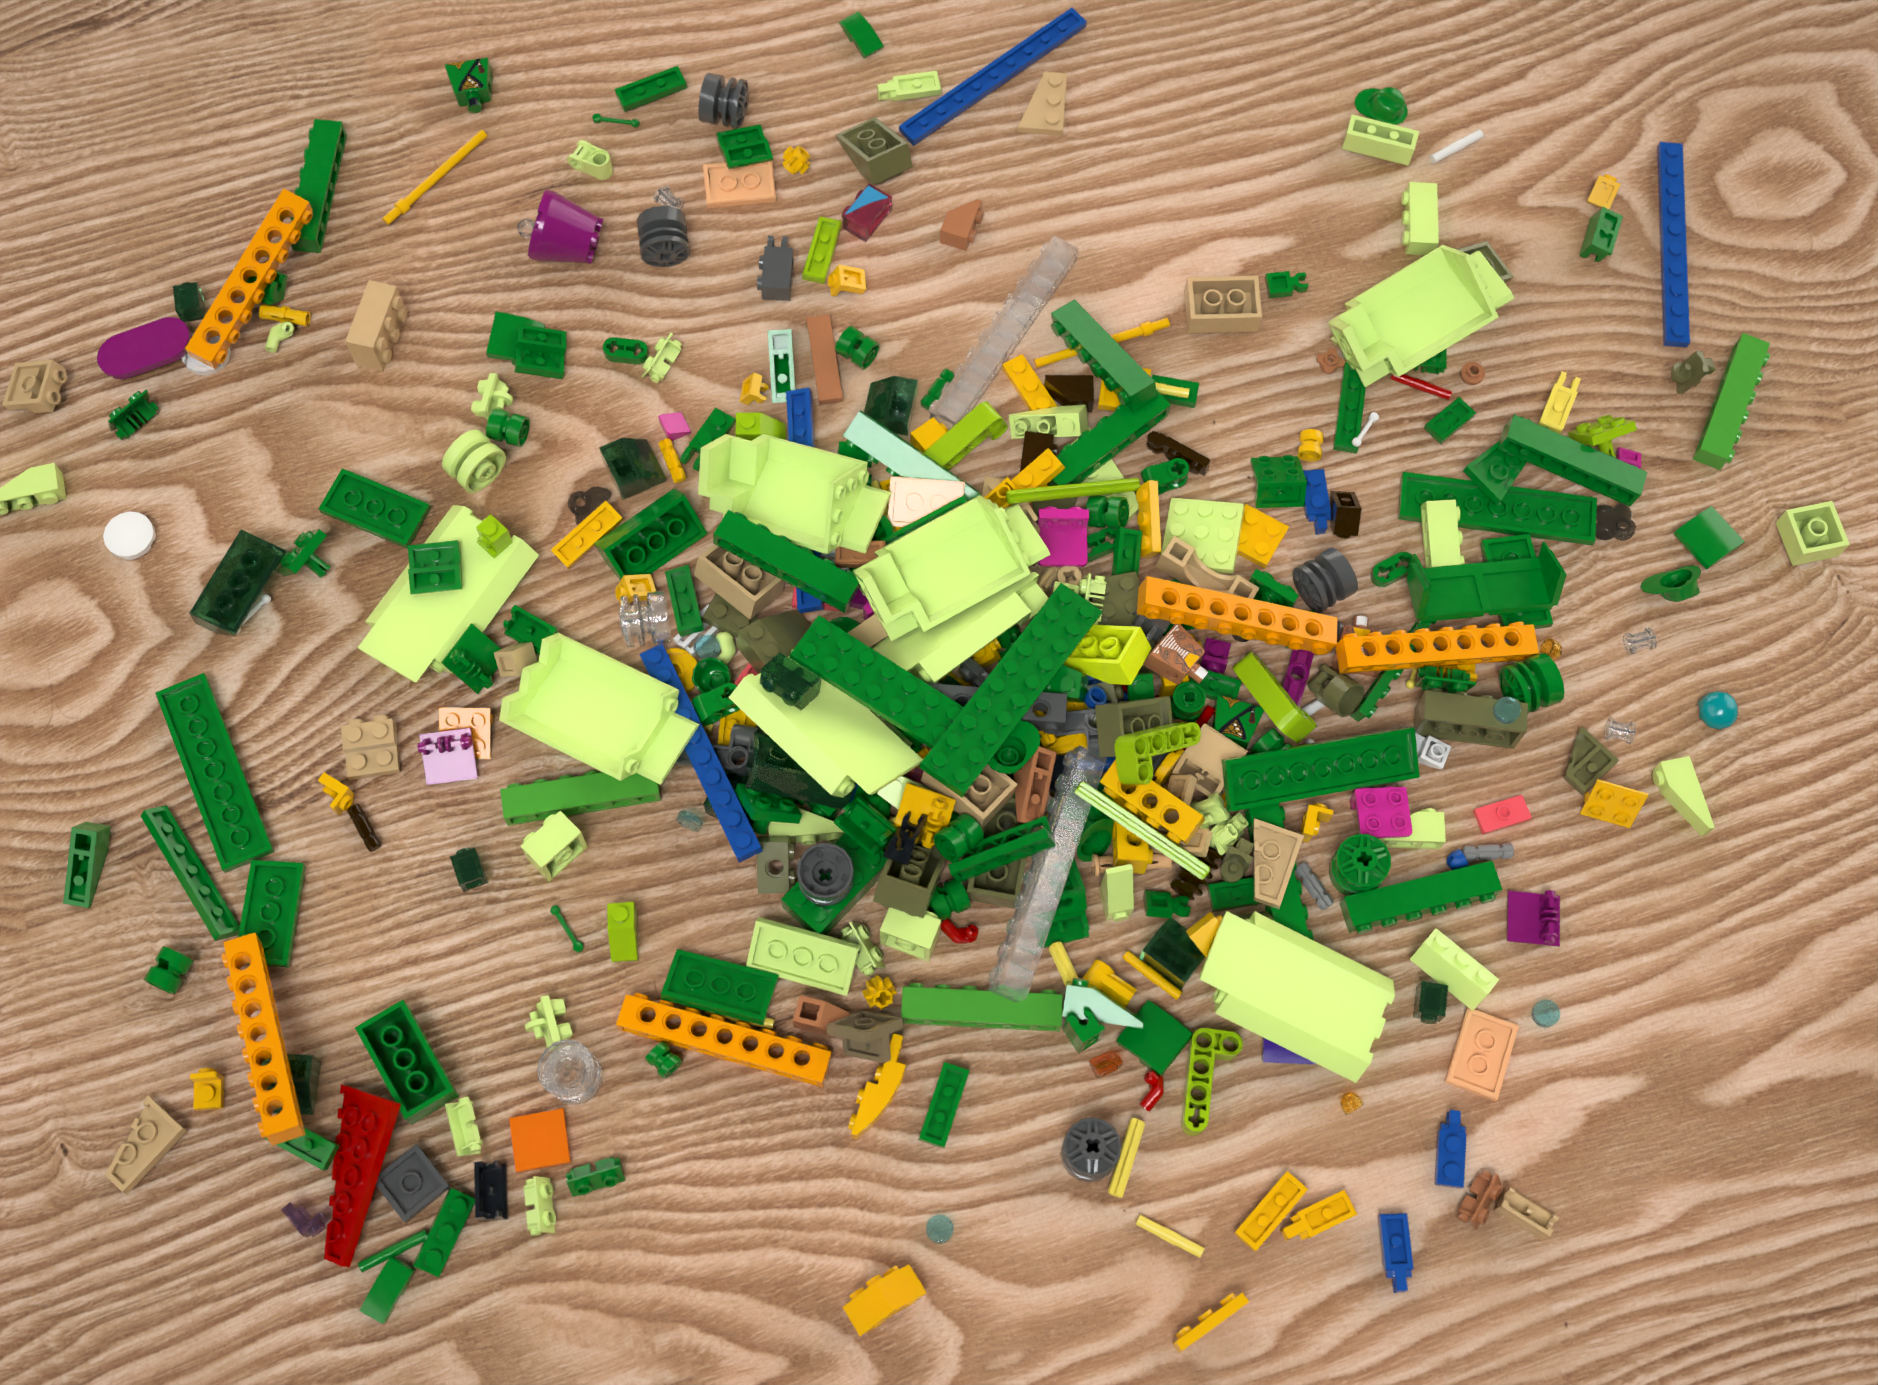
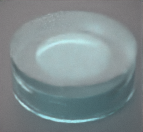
[693,635,720,660]
[1493,697,1521,724]
[676,810,703,832]
[1531,1000,1560,1028]
[926,1215,953,1244]

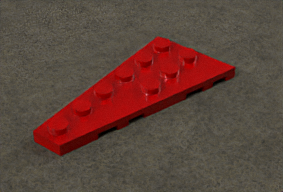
[324,1084,401,1267]

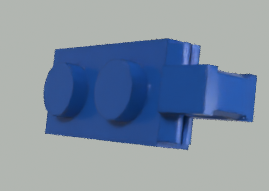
[1303,469,1331,535]
[1434,1110,1467,1189]
[1378,1213,1414,1293]

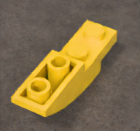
[984,448,1065,509]
[848,1033,906,1140]

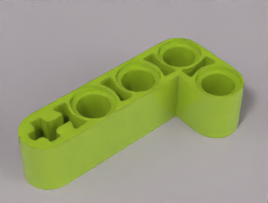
[924,401,1008,470]
[1232,651,1317,743]
[1115,722,1201,785]
[1181,1028,1243,1136]

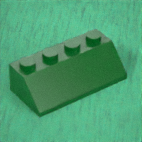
[594,488,708,580]

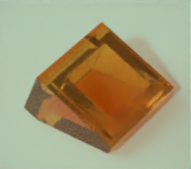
[1089,1050,1123,1079]

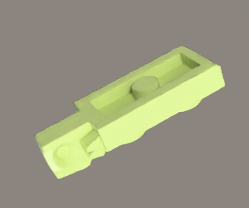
[877,71,941,101]

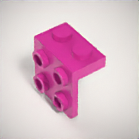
[1037,506,1089,567]
[1349,786,1413,839]

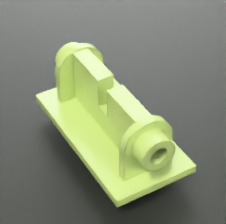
[641,333,682,383]
[841,922,886,977]
[445,1097,483,1157]
[523,1176,556,1236]

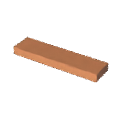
[806,314,843,405]

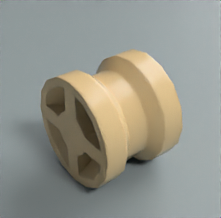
[1056,566,1082,585]

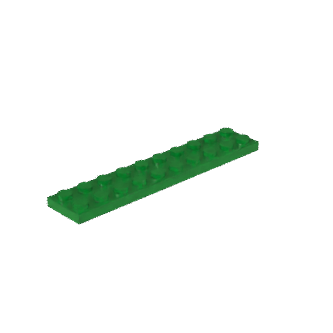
[919,583,1103,798]

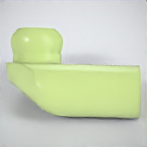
[265,321,294,353]
[716,632,736,665]

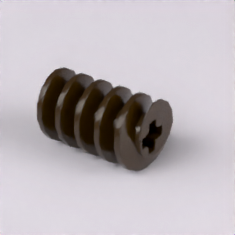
[1170,846,1223,901]

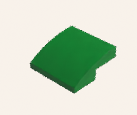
[716,124,773,170]
[486,312,545,366]
[514,324,566,379]
[1673,506,1745,570]
[407,540,462,595]
[1116,1000,1193,1075]

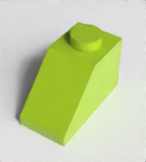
[736,412,786,441]
[607,902,638,963]

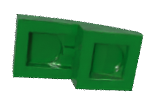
[839,11,884,59]
[359,1257,415,1324]

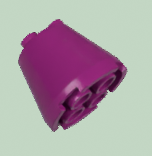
[528,189,603,264]

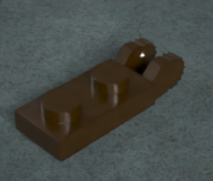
[1147,431,1210,476]

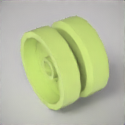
[442,429,506,493]

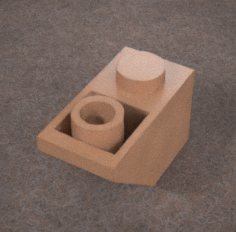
[940,199,984,251]
[793,995,852,1040]

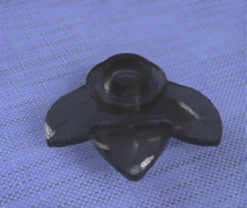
[568,486,612,526]
[1595,502,1636,541]

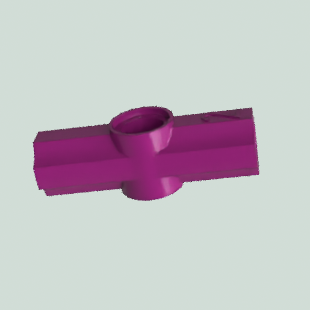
[1282,649,1314,707]

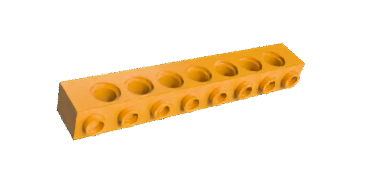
[185,188,313,370]
[1137,576,1337,655]
[1335,622,1539,674]
[221,933,305,1146]
[616,993,832,1088]

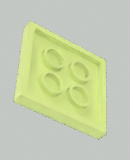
[1161,498,1245,574]

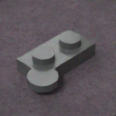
[959,657,991,687]

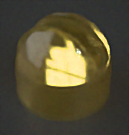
[1540,638,1562,660]
[1340,1092,1364,1115]

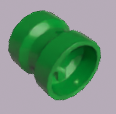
[645,1041,683,1079]

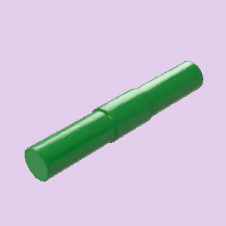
[358,1229,428,1273]

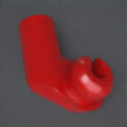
[941,919,979,944]
[1139,1070,1164,1112]

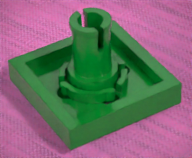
[277,529,330,578]
[1249,569,1299,623]
[735,783,802,835]

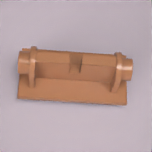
[1457,1170,1503,1231]

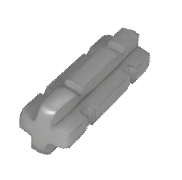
[1462,843,1514,861]
[1295,862,1334,910]

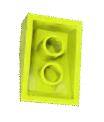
[1064,625,1152,685]

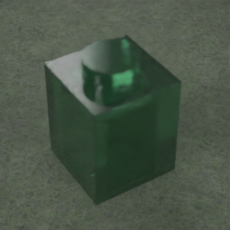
[173,282,206,322]
[450,848,489,892]
[1413,981,1448,1024]

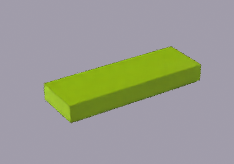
[802,216,842,284]

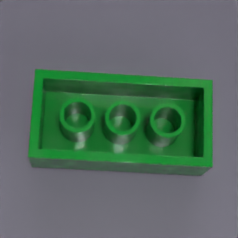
[781,833,888,935]
[355,999,460,1125]

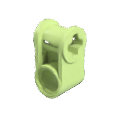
[567,140,613,180]

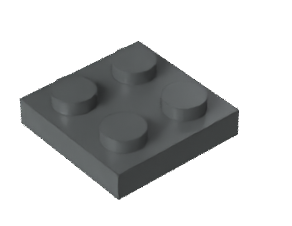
[376,1144,451,1223]

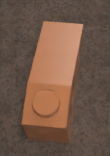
[1013,746,1057,828]

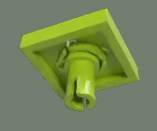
[1568,415,1637,458]

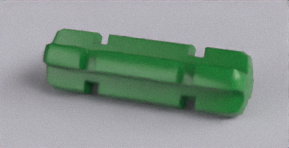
[921,369,954,411]

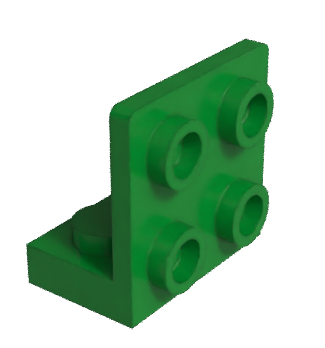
[1250,455,1307,508]

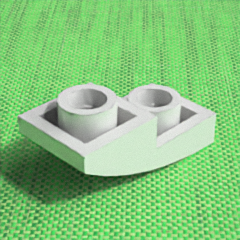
[1401,727,1451,770]

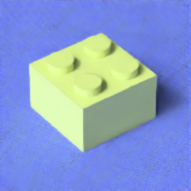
[1776,501,1850,566]
[521,811,588,882]
[880,908,941,962]

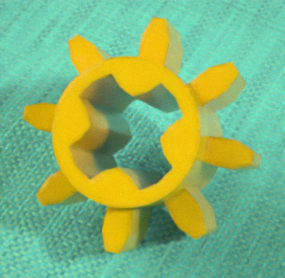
[782,146,810,175]
[862,975,897,1010]

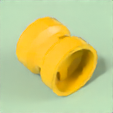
[1297,429,1324,462]

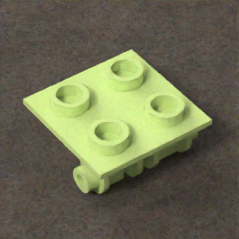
[1078,574,1107,625]

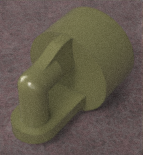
[1308,664,1364,717]

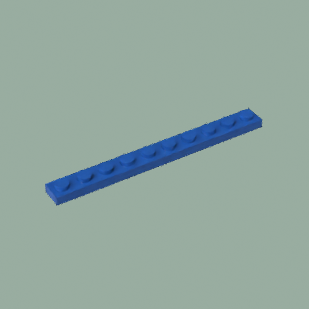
[899,7,1087,146]
[1657,142,1690,348]
[786,387,824,613]
[640,644,763,863]

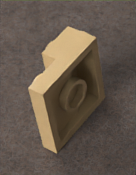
[2,360,67,413]
[341,715,401,780]

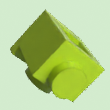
[476,514,513,559]

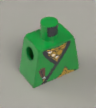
[445,57,492,113]
[1212,695,1264,749]

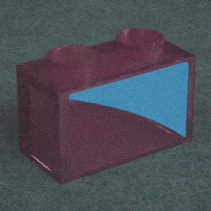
[842,183,892,242]

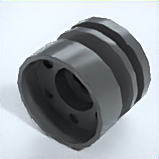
[698,73,749,129]
[637,206,690,267]
[1292,548,1358,613]
[797,843,853,907]
[1061,1118,1121,1183]

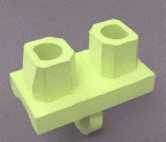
[471,373,513,420]
[1190,793,1229,829]
[1210,812,1249,856]
[525,995,572,1050]

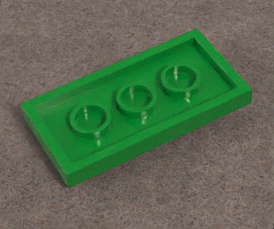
[318,468,431,549]
[1480,534,1553,629]
[238,860,306,968]
[661,949,779,1026]

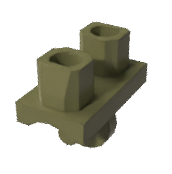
[1670,351,1715,394]
[1220,838,1254,883]

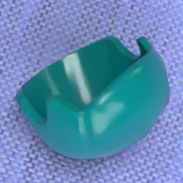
[1697,691,1738,730]

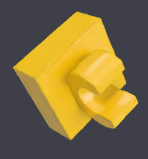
[739,373,769,405]

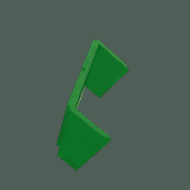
[1407,541,1567,622]

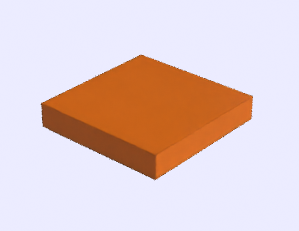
[509,1108,571,1173]

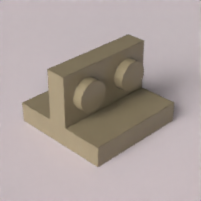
[826,1010,903,1063]

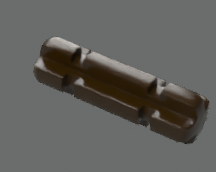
[347,804,381,852]

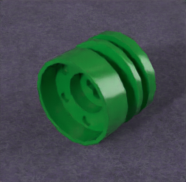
[1499,653,1565,713]
[1329,834,1391,896]

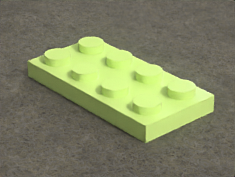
[746,917,860,996]

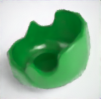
[692,657,733,694]

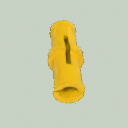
[259,304,311,327]

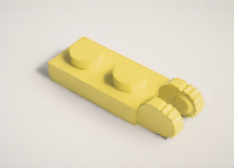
[1538,371,1581,434]

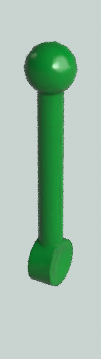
[592,113,640,128]
[550,905,584,953]

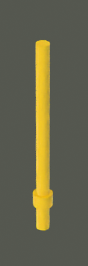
[382,130,487,225]
[1034,318,1170,368]

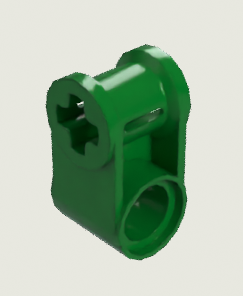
[1140,458,1189,496]
[692,683,740,726]

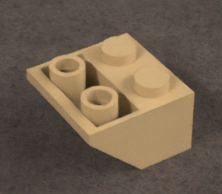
[1172,723,1248,796]

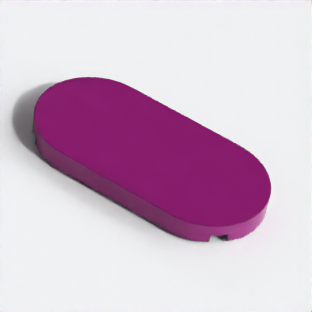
[97,317,192,380]

